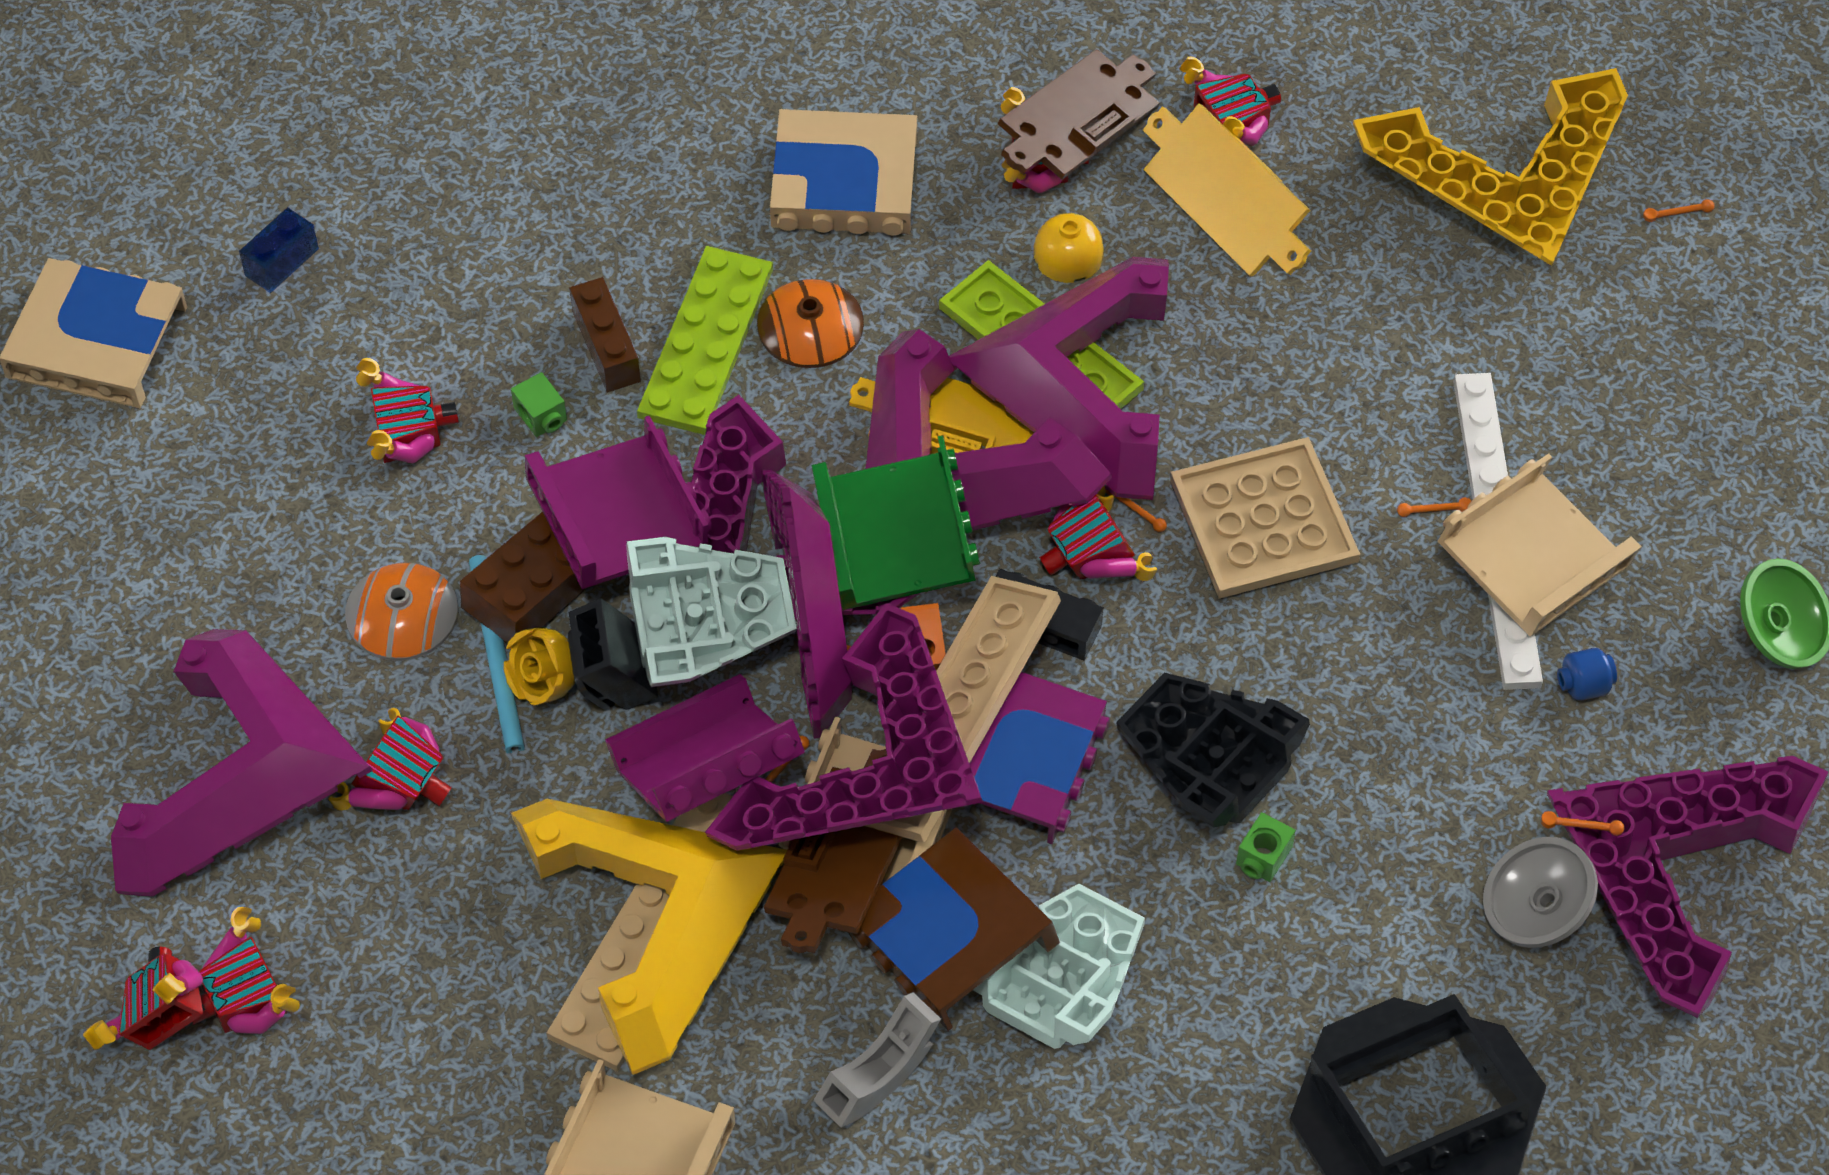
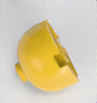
[1033,213,1104,283]
[504,628,575,705]

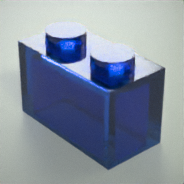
[239,207,319,293]

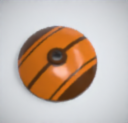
[757,279,864,368]

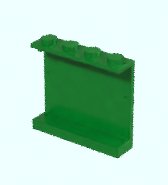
[811,436,980,610]

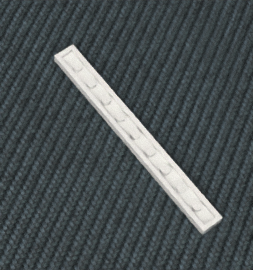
[1453,373,1543,690]

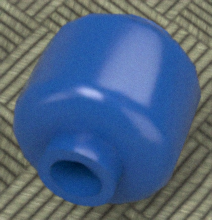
[1557,648,1617,700]

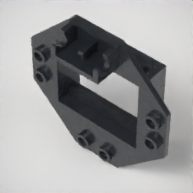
[1290,994,1546,1175]

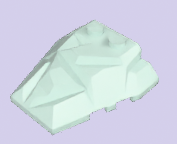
[626,537,797,687]
[973,884,1145,1049]

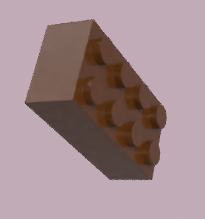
[460,512,586,643]

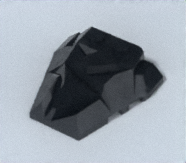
[1116,672,1310,828]

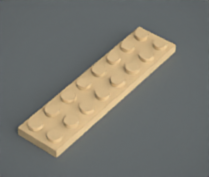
[865,576,1061,843]
[546,793,733,1072]

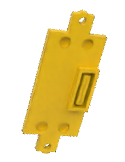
[1143,103,1311,277]
[849,377,1034,454]

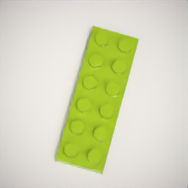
[637,246,773,435]
[939,260,1144,409]

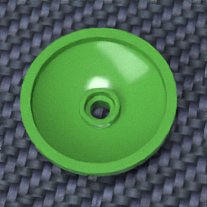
[1740,558,1829,669]

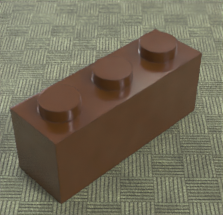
[569,277,641,392]

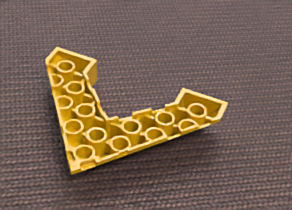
[1353,68,1628,266]
[511,798,787,1075]

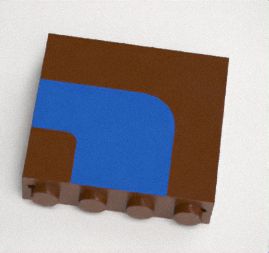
[848,827,1060,1031]

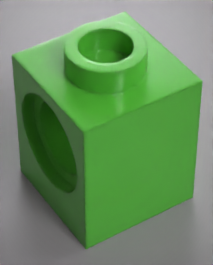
[511,372,567,437]
[1236,812,1296,882]

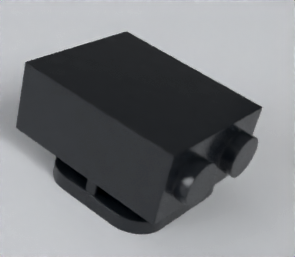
[568,598,658,710]

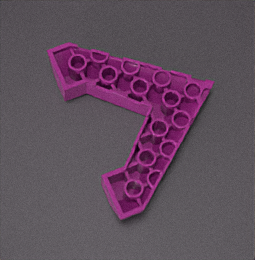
[949,257,1169,500]
[865,329,1112,531]
[691,395,920,615]
[762,469,854,739]
[705,603,983,851]
[111,629,373,897]
[1547,756,1829,1018]

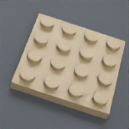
[1170,437,1360,599]

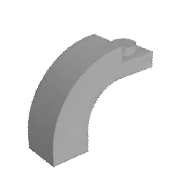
[813,992,941,1128]

